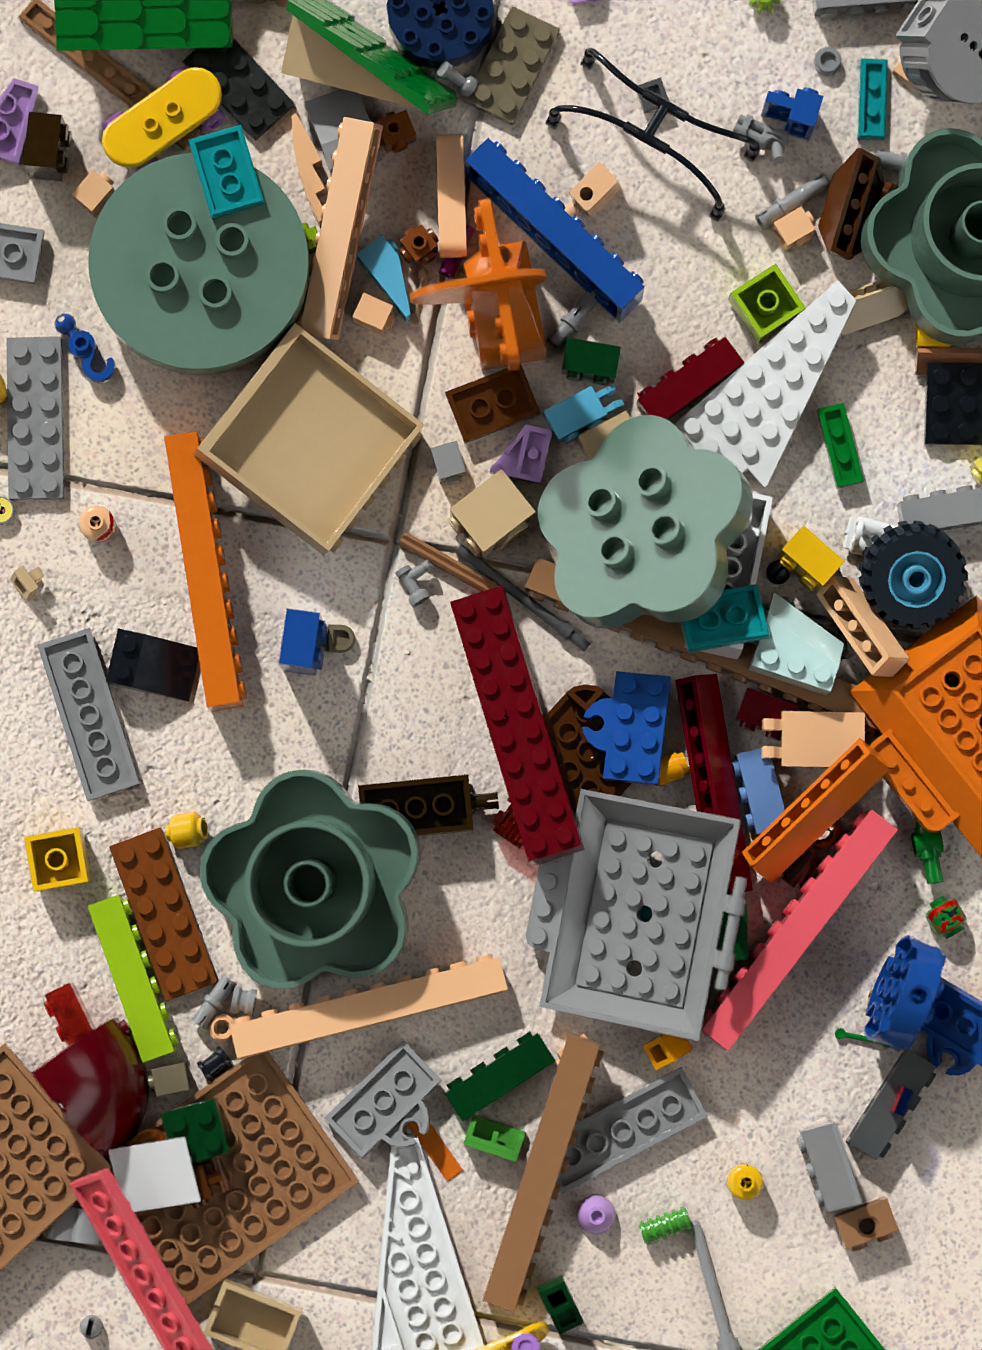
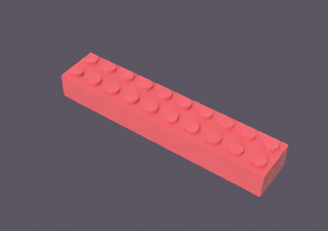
[701,809,898,1051]

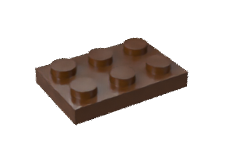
[445,363,541,444]

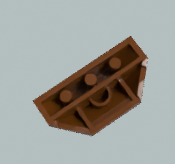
[818,148,885,260]

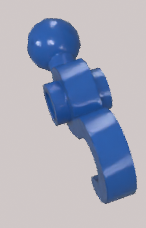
[55,313,116,383]

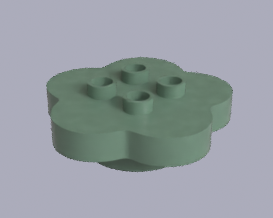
[861,128,982,345]
[538,415,753,628]
[200,770,420,989]

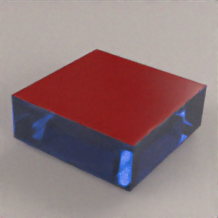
[890,1086,914,1116]

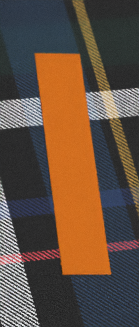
[407,1122,463,1181]

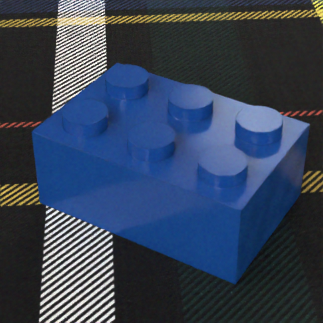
[279,608,328,676]

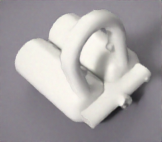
[843,517,897,556]

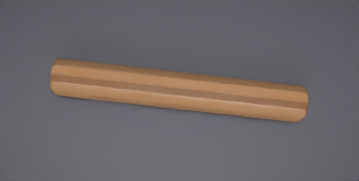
[399,533,498,592]

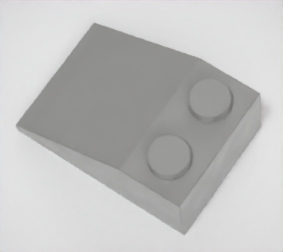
[304,89,382,176]

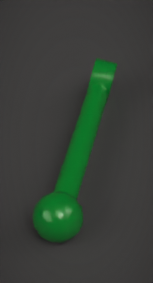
[835,1028,890,1049]

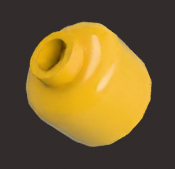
[165,812,208,849]
[726,1163,764,1201]

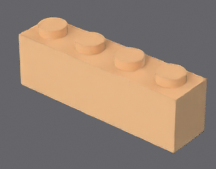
[816,576,910,677]

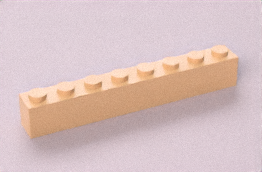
[299,117,383,340]

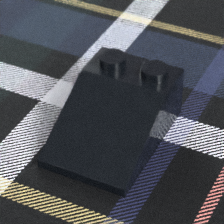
[106,628,199,702]

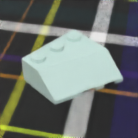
[748,592,844,696]

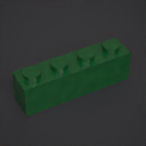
[444,1031,556,1122]

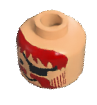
[79,505,116,543]

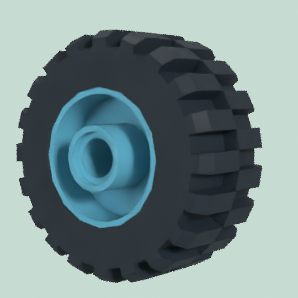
[859,520,968,630]

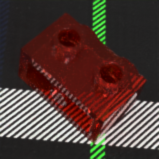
[43,982,95,1045]

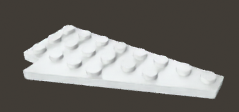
[674,280,856,488]
[372,1137,485,1350]

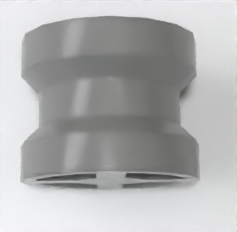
[230,986,257,1017]

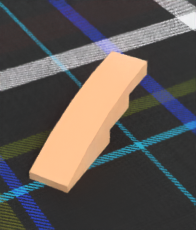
[291,114,326,228]

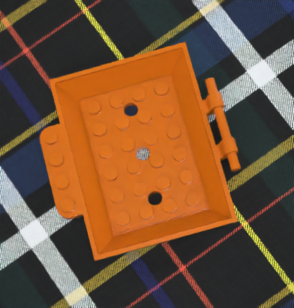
[849,595,982,858]

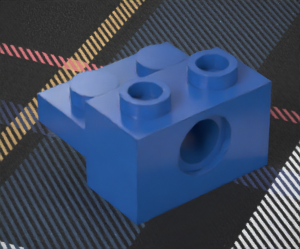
[761,88,824,140]

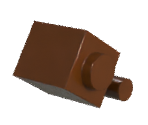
[185,1158,231,1209]

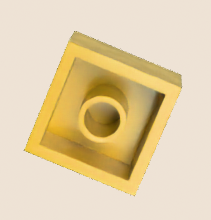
[777,525,845,592]
[24,827,92,892]

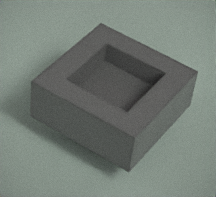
[637,77,669,114]

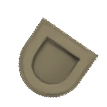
[327,624,355,653]

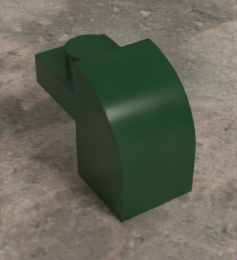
[537,1275,584,1335]

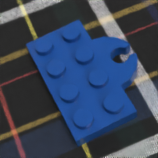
[582,671,672,786]
[921,977,982,1075]

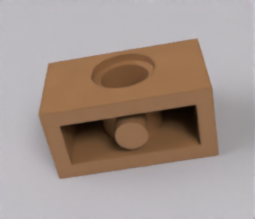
[832,1197,899,1252]

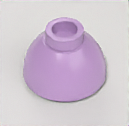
[577,1195,615,1234]

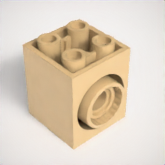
[449,469,536,559]

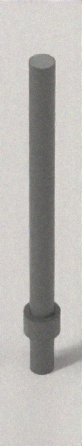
[455,544,591,652]

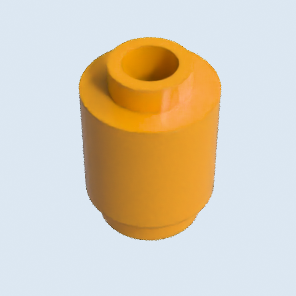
[659,752,690,787]

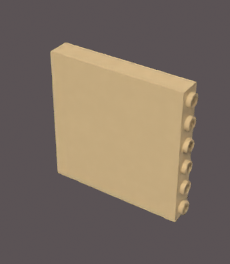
[193,323,424,556]

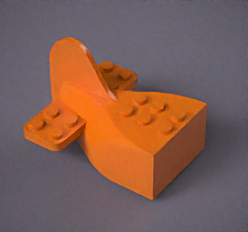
[410,199,547,371]

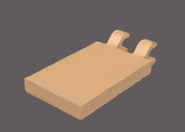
[761,711,865,768]

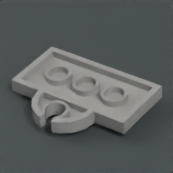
[324,1040,443,1159]

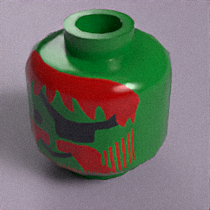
[926,896,967,939]

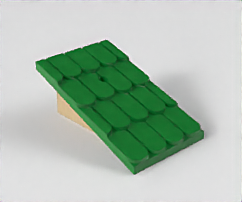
[54,0,233,51]
[281,0,458,115]

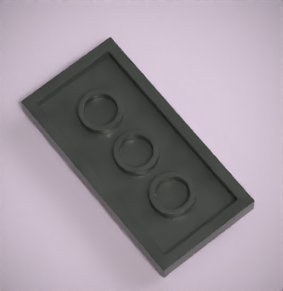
[182,38,295,141]

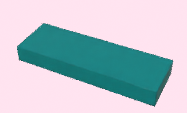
[857,58,888,141]

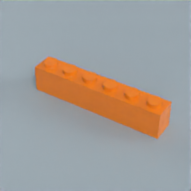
[742,738,890,883]

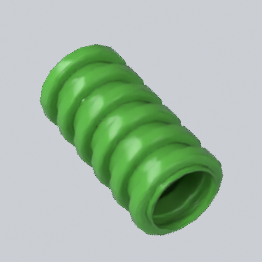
[639,1206,692,1245]

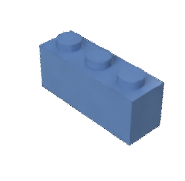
[732,748,785,835]

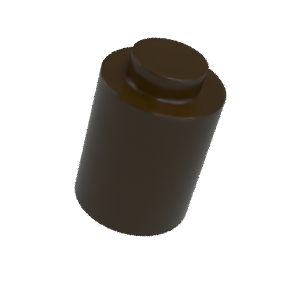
[781,849,821,888]

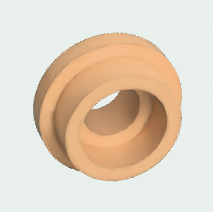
[209,1014,235,1042]

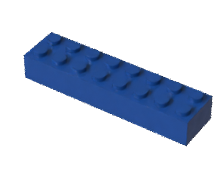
[465,138,645,323]

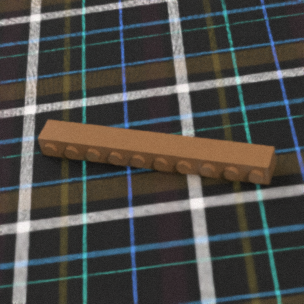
[482,1033,604,1312]

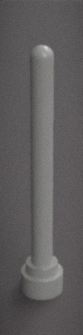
[691,1220,740,1350]

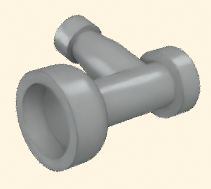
[431,62,478,97]
[395,559,433,607]

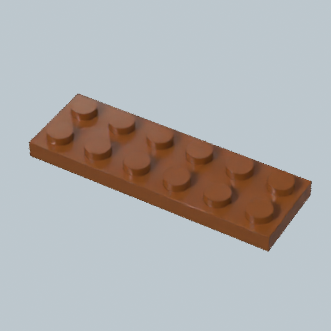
[109,827,218,1002]

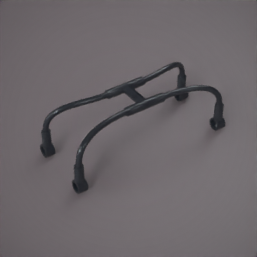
[545,48,760,222]

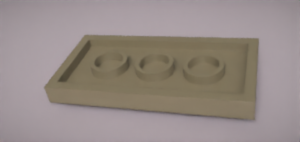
[465,6,560,126]

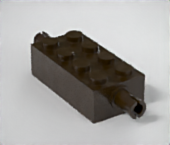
[358,774,499,836]

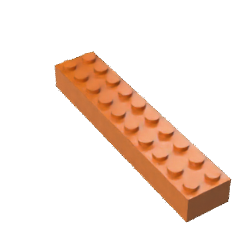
[164,431,247,712]

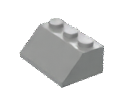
[797,1120,862,1212]

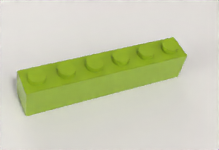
[88,894,179,1063]

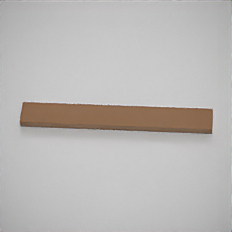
[18,0,202,151]

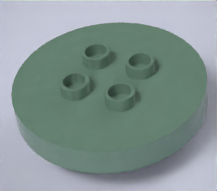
[88,153,310,375]

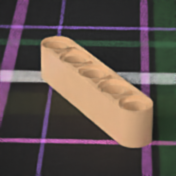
[436,134,467,258]

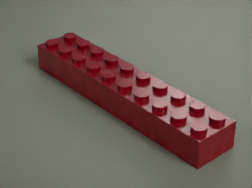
[450,585,585,866]

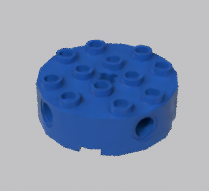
[864,935,946,1052]

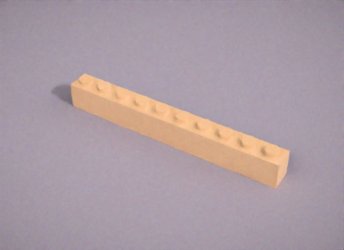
[230,954,508,1060]

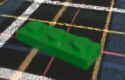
[817,403,864,489]

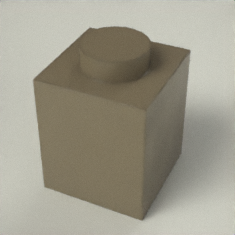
[148,1062,192,1097]

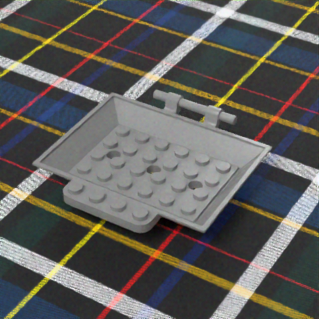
[526,789,747,1041]

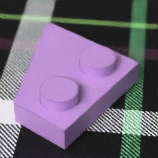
[489,425,552,485]

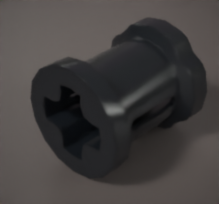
[197,1045,234,1082]

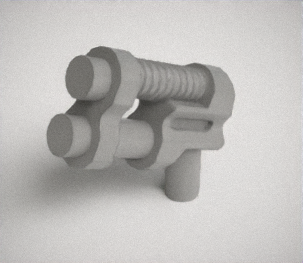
[733,114,789,164]

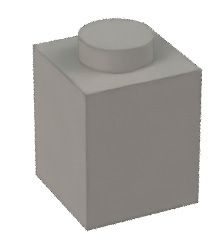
[431,441,466,485]

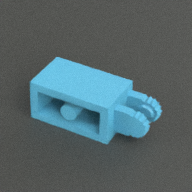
[543,384,625,444]

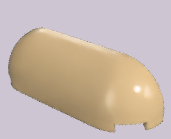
[840,280,909,336]

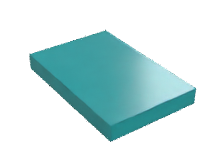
[188,125,265,219]
[680,584,770,653]

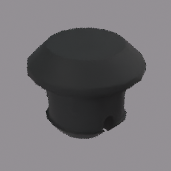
[766,560,790,585]

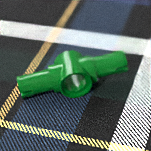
[911,818,944,885]

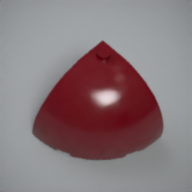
[31,1018,149,1160]

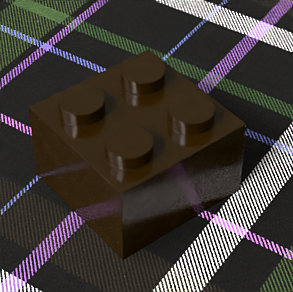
[23,112,72,181]

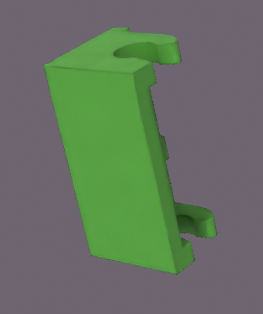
[463,1115,525,1162]

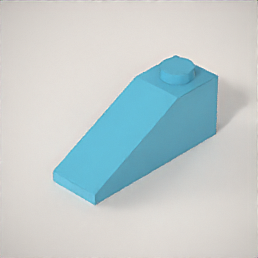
[357,235,411,322]

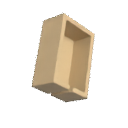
[203,1278,303,1350]

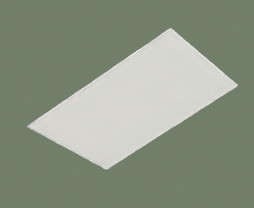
[108,1137,201,1212]

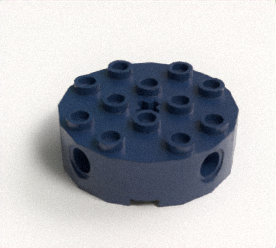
[387,0,494,69]

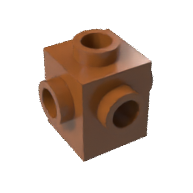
[376,110,417,153]
[399,224,439,268]

